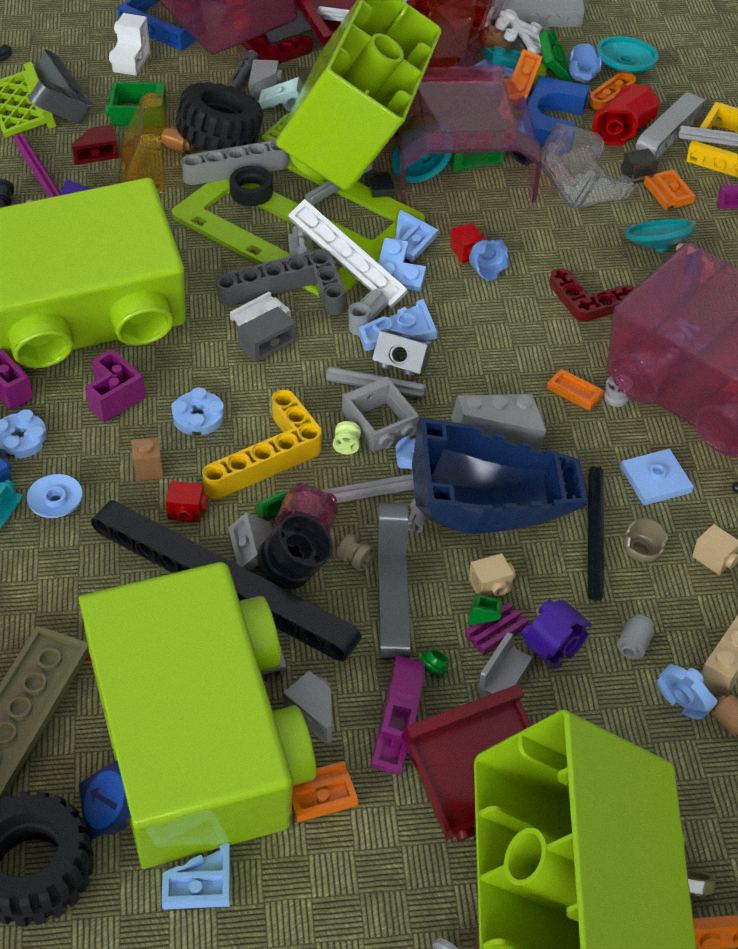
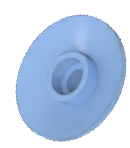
[27,474,83,518]

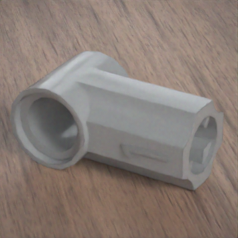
[348,289,388,335]

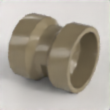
[337,533,376,571]

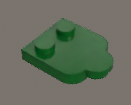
[539,29,572,81]

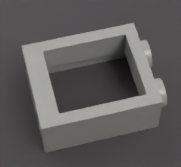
[342,377,420,453]

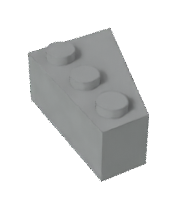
[451,394,546,451]

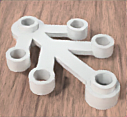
[495,9,543,56]

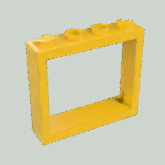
[686,102,738,177]

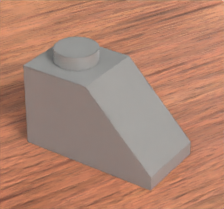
[248,59,283,101]
[283,671,332,746]

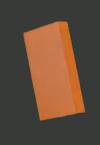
[547,369,604,411]

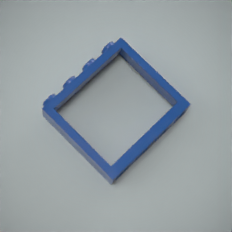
[117,0,227,51]

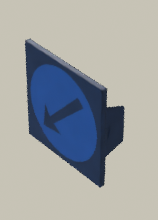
[79,760,131,842]

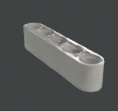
[635,92,708,159]
[182,140,289,185]

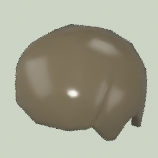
[623,517,668,563]

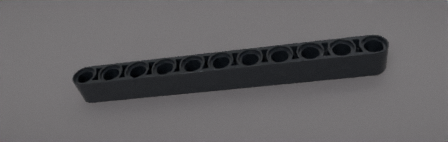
[91,500,362,662]

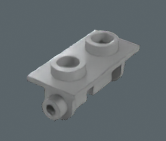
[288,225,313,256]

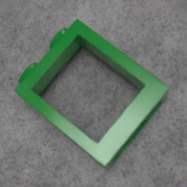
[106,82,167,126]
[448,113,508,172]

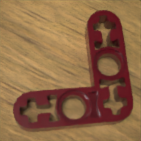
[239,27,313,64]
[549,268,638,322]

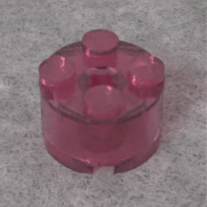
[275,482,338,535]

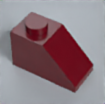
[71,125,119,165]

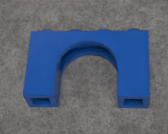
[516,76,589,153]

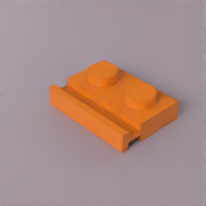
[644,169,696,210]
[292,761,358,823]

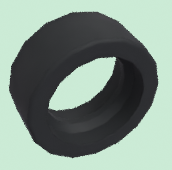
[229,166,273,206]

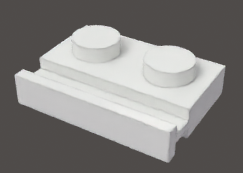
[230,292,291,327]

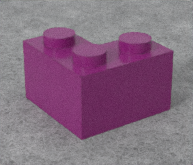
[0,348,33,410]
[85,349,146,422]

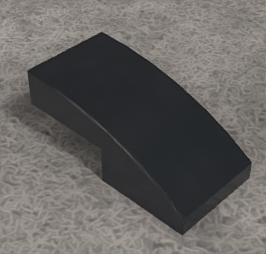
[365,171,395,198]

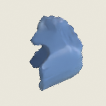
[568,43,602,83]
[469,239,508,281]

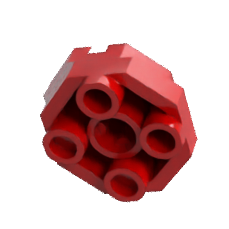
[592,84,659,146]

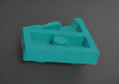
[483,46,522,69]

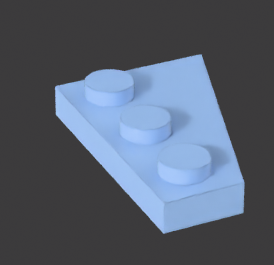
[359,299,437,351]

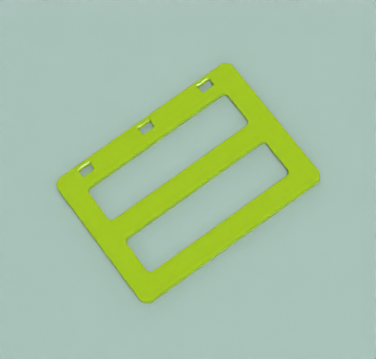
[172,156,425,296]

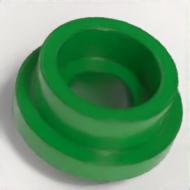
[420,648,449,675]

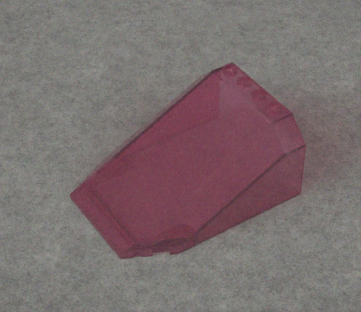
[396,66,542,204]

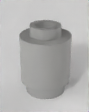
[617,615,654,659]

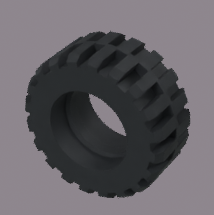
[175,82,264,151]
[0,791,94,927]

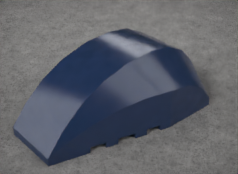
[412,418,588,534]

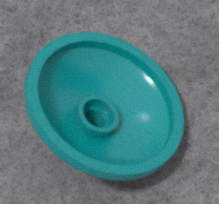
[596,36,659,74]
[392,125,454,183]
[624,218,696,252]

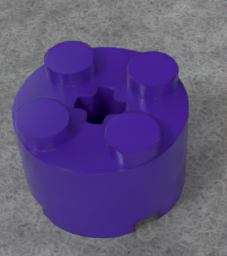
[521,599,592,669]

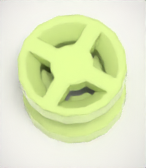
[333,421,361,455]

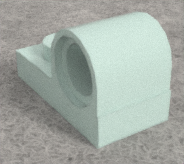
[259,77,303,112]

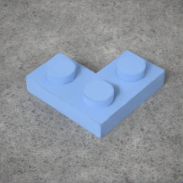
[378,238,426,292]

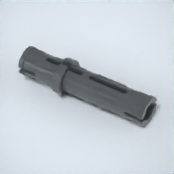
[226,50,259,90]

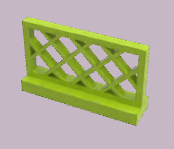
[0,62,56,138]

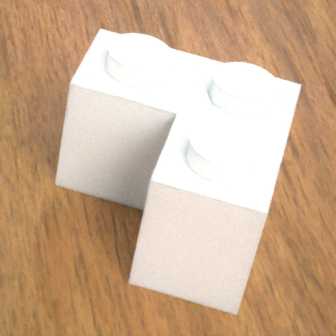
[109,13,151,76]

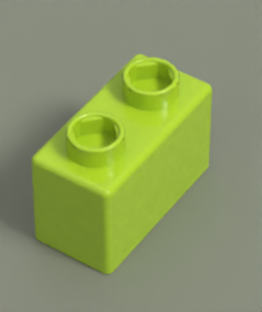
[276,0,442,191]
[0,178,186,369]
[78,562,317,869]
[474,709,697,949]

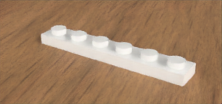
[288,199,408,309]

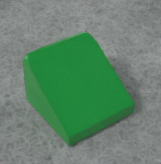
[254,491,287,521]
[468,593,503,625]

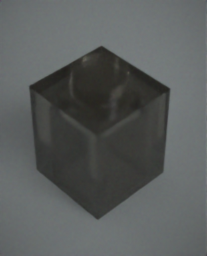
[621,148,658,184]

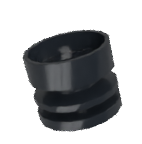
[257,513,333,590]

